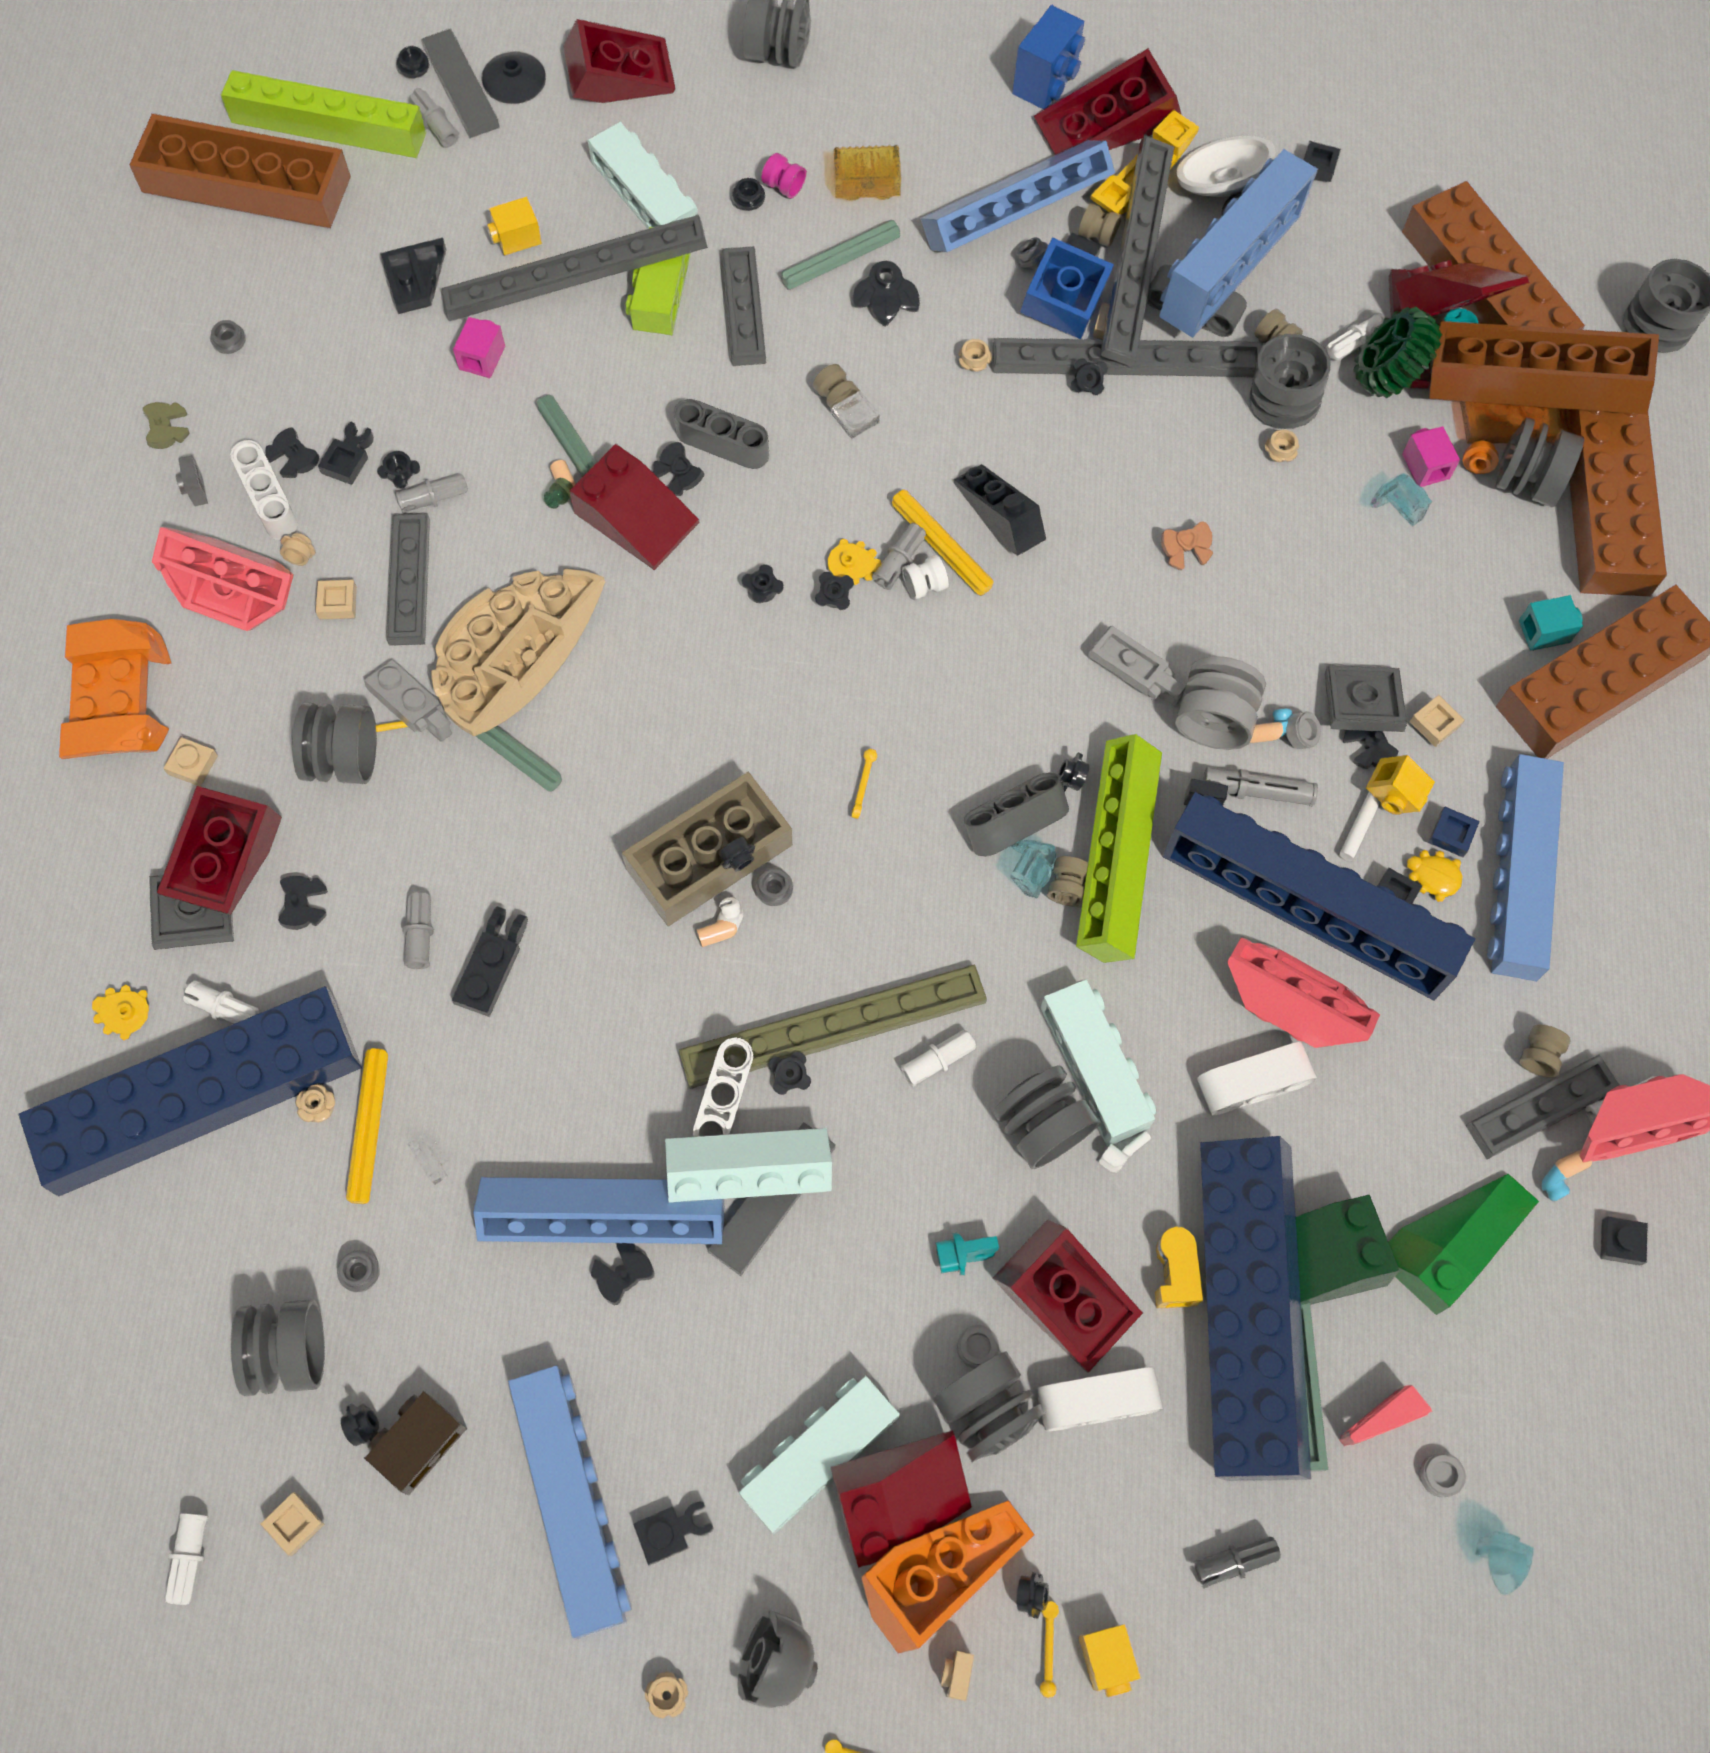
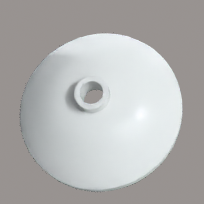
[1177,136,1276,197]

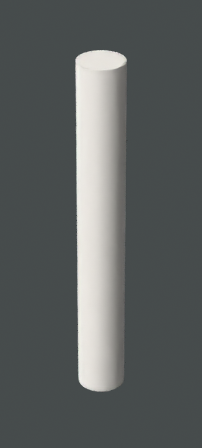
[1339,792,1380,861]

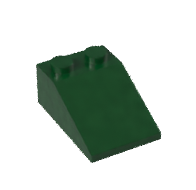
[1296,1194,1400,1305]

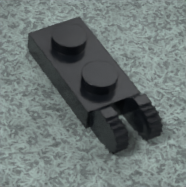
[452,906,528,1017]

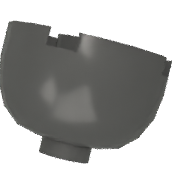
[737,1611,818,1708]

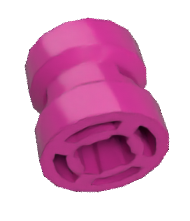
[761,152,807,198]

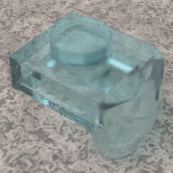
[1371,473,1432,527]
[1010,840,1056,899]
[1475,1531,1534,1595]

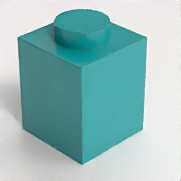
[1518,595,1583,651]

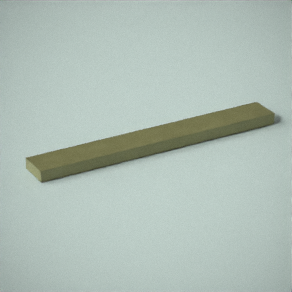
[679,964,987,1089]

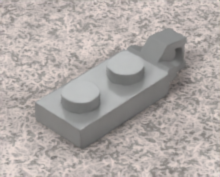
[1088,625,1186,706]
[364,660,452,742]

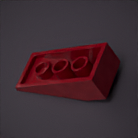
[1034,48,1182,155]

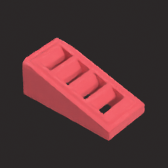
[1339,1384,1432,1446]

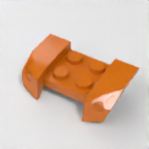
[59,619,171,759]

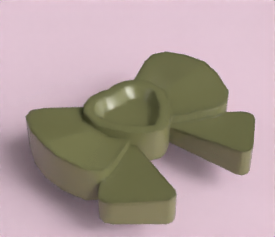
[142,402,190,449]

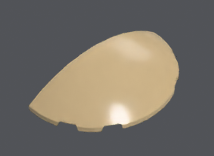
[431,569,605,736]

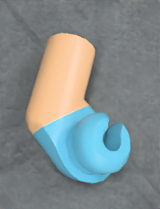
[1250,708,1293,743]
[1541,1150,1592,1202]

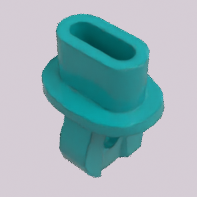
[935,1232,999,1275]

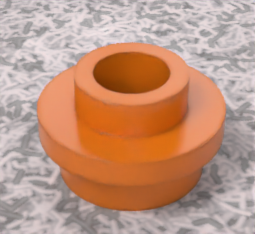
[1463,441,1499,474]

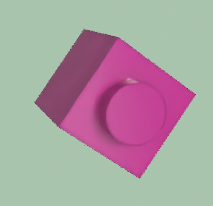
[453,317,505,378]
[1402,426,1460,488]

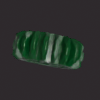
[1353,307,1442,398]

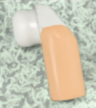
[696,897,744,947]

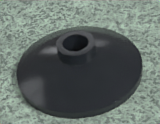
[482,51,546,104]

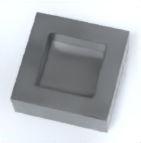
[176,455,208,507]

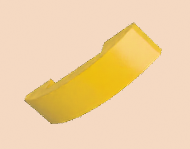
[1091,110,1199,215]

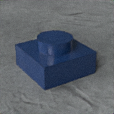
[1428,806,1480,858]

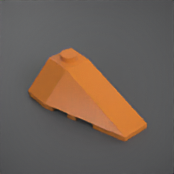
[861,1500,1034,1654]

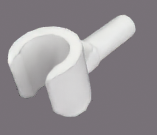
[1099,1132,1151,1173]

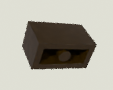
[364,1391,467,1496]

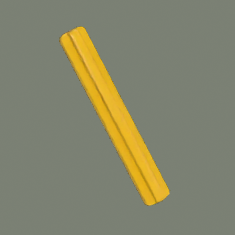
[892,489,994,596]
[346,1048,388,1204]

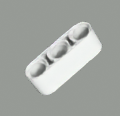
[230,440,298,540]
[693,1038,753,1137]
[1197,1042,1317,1116]
[1037,1367,1163,1432]

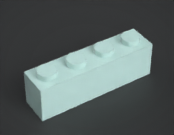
[588,122,698,229]
[1040,979,1156,1147]
[665,1128,832,1203]
[739,1376,900,1535]

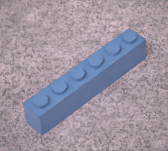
[920,140,1115,252]
[1487,754,1564,982]
[474,1177,725,1244]
[508,1365,632,1639]

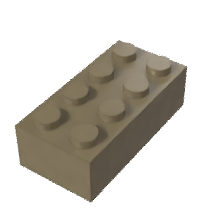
[622,771,793,927]

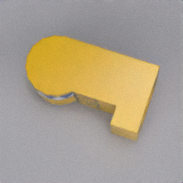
[1155,1227,1203,1309]

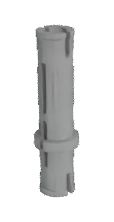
[1203,767,1318,807]

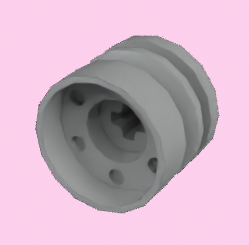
[1175,656,1266,750]

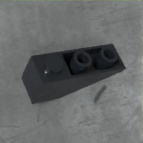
[954,464,1047,556]

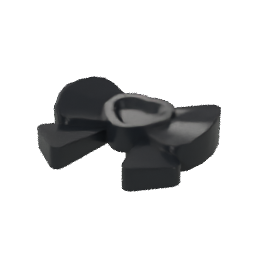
[265,428,320,478]
[653,442,704,496]
[1343,730,1399,769]
[278,876,328,930]
[591,1243,655,1305]

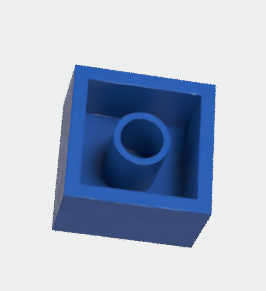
[1012,5,1085,110]
[1020,237,1114,339]

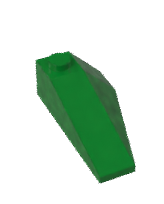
[1388,1174,1539,1315]

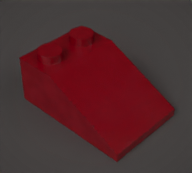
[563,19,676,103]
[1395,260,1529,316]
[569,443,699,571]
[157,786,282,915]
[992,1220,1143,1373]
[830,1430,972,1568]

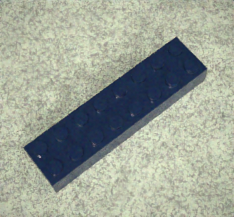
[1162,792,1476,1001]
[18,986,362,1197]
[1200,1136,1311,1481]

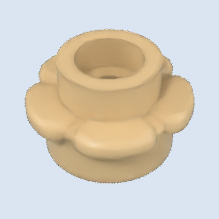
[958,339,992,372]
[1265,429,1299,462]
[280,533,316,566]
[295,1084,335,1123]
[645,1672,688,1718]

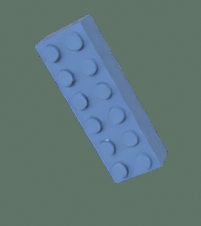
[1159,149,1318,338]

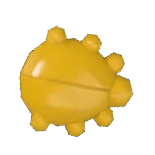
[828,538,882,585]
[1407,850,1463,902]
[92,985,149,1040]

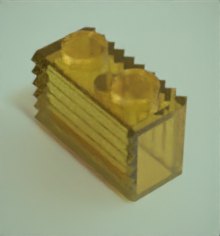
[833,144,901,201]

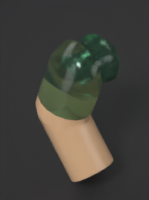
[543,460,575,509]

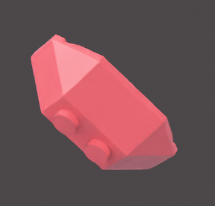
[152,527,294,631]
[1227,937,1380,1048]
[1579,1074,1710,1162]

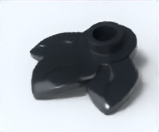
[853,261,920,327]

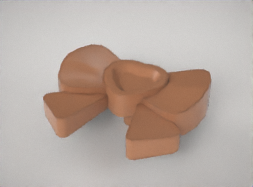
[1161,521,1213,571]

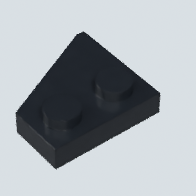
[380,237,447,314]

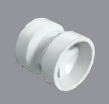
[902,555,949,600]

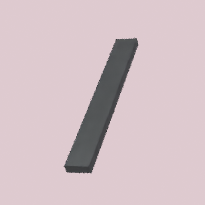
[1100,135,1174,367]
[442,215,708,321]
[993,338,1263,377]

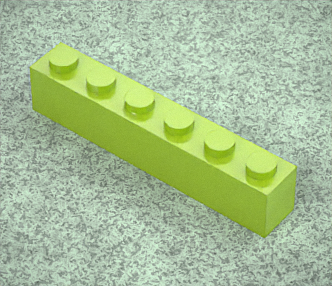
[221,70,426,158]
[1076,734,1162,963]

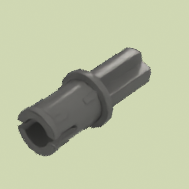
[1193,1536,1281,1589]

